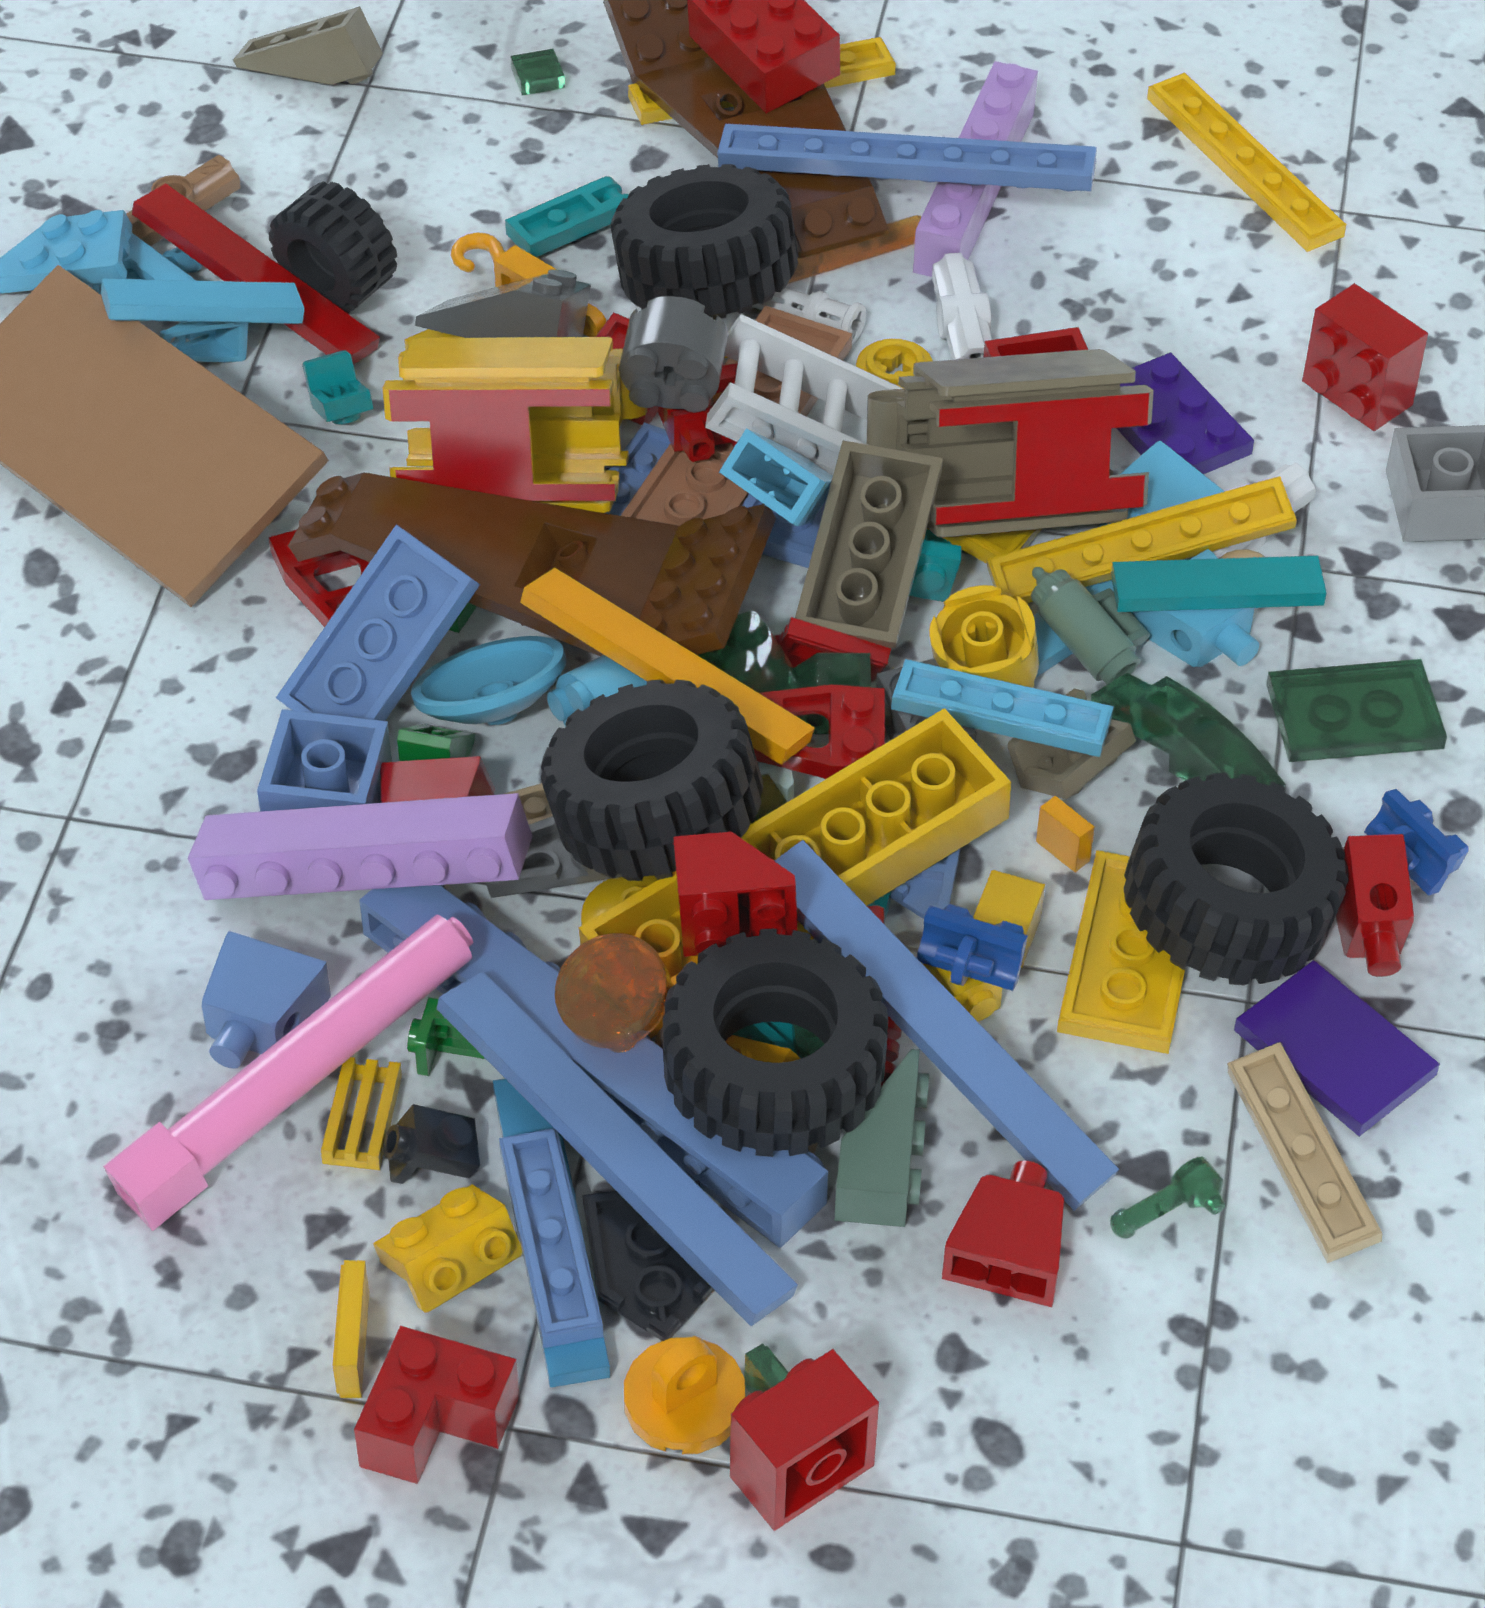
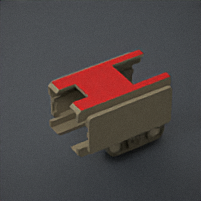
[866,349,1153,537]

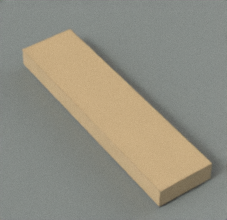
[1227,1042,1382,1263]

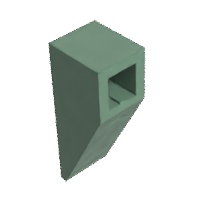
[834,1049,929,1227]

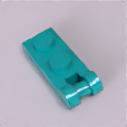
[505,176,629,257]

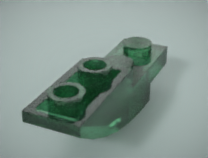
[1091,672,1286,793]

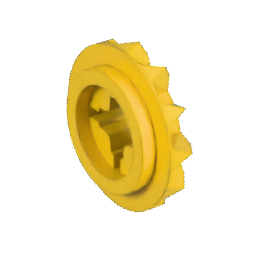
[856,339,933,389]

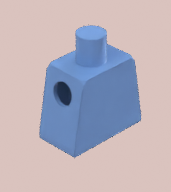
[202,931,331,1069]

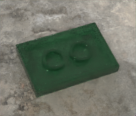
[1266,659,1447,762]

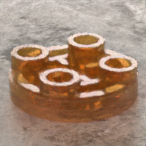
[555,933,674,1053]

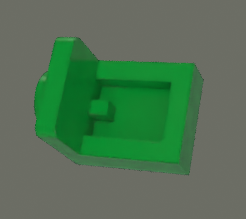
[407,997,485,1076]

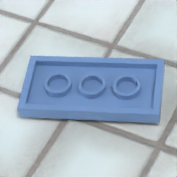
[276,525,480,721]

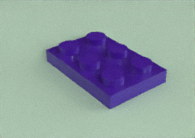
[1116,352,1254,475]

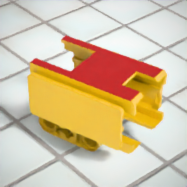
[382,337,647,513]

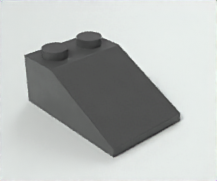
[415,270,591,338]

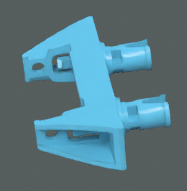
[88,233,249,362]

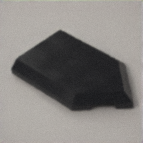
[582,1180,713,1341]

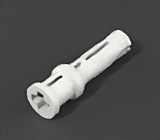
[752,287,866,345]

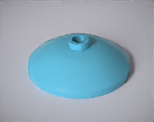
[411,636,567,725]

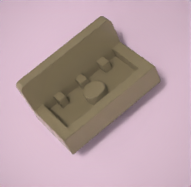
[1007,688,1136,800]

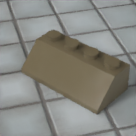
[795,440,944,649]

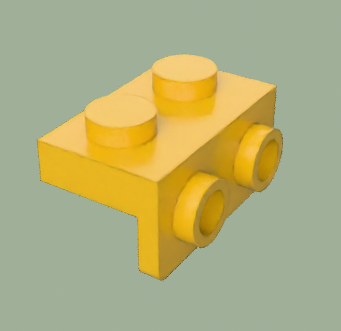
[373,1184,522,1313]

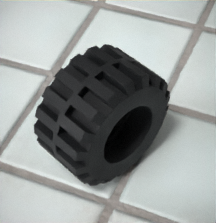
[269,181,397,313]

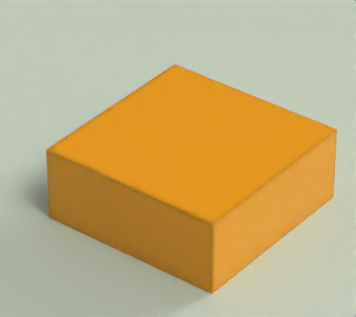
[1036,796,1095,872]

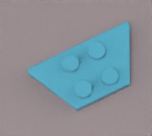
[0,210,133,294]

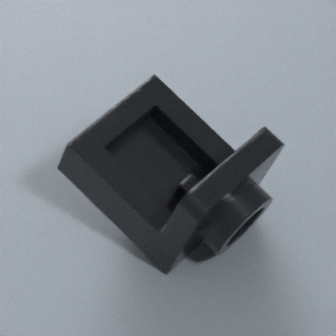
[383,1104,480,1184]

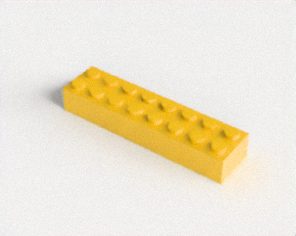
[578,708,1011,1039]

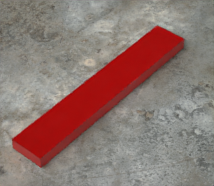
[132,183,380,365]

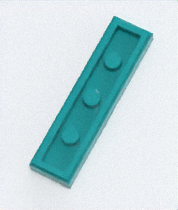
[1111,555,1327,612]

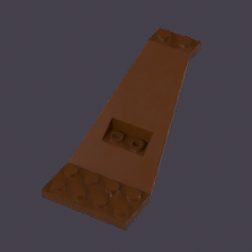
[603,0,889,259]
[288,472,776,656]

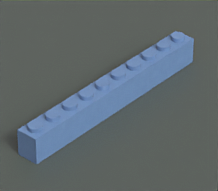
[359,885,828,1248]

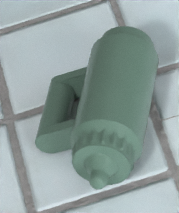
[1031,567,1150,687]

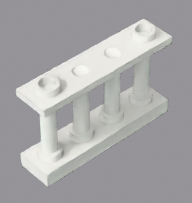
[705,314,903,476]

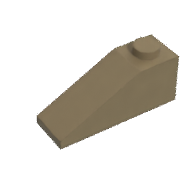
[233,6,383,85]

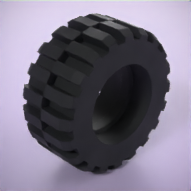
[610,164,798,320]
[541,679,763,881]
[1123,773,1349,985]
[663,929,888,1157]

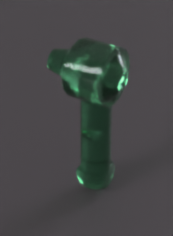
[1110,1156,1225,1239]

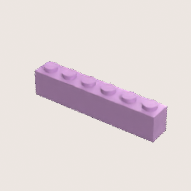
[913,61,1038,277]
[188,793,532,900]

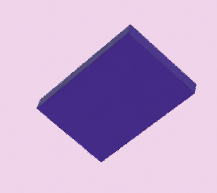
[1234,960,1440,1137]

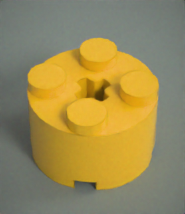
[929,585,1039,688]

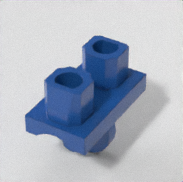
[1364,789,1469,895]
[916,904,1028,991]

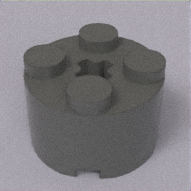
[619,296,728,412]

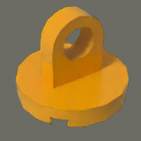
[624,1336,745,1454]

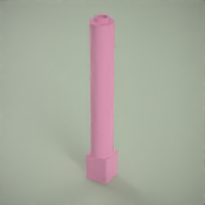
[103,915,473,1231]

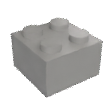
[1386,425,1485,542]

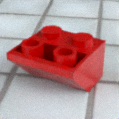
[673,832,797,957]

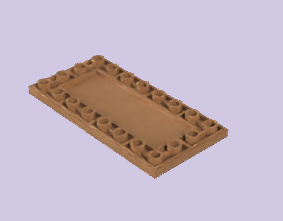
[0,265,329,607]

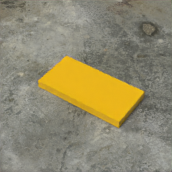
[1057,850,1185,1054]

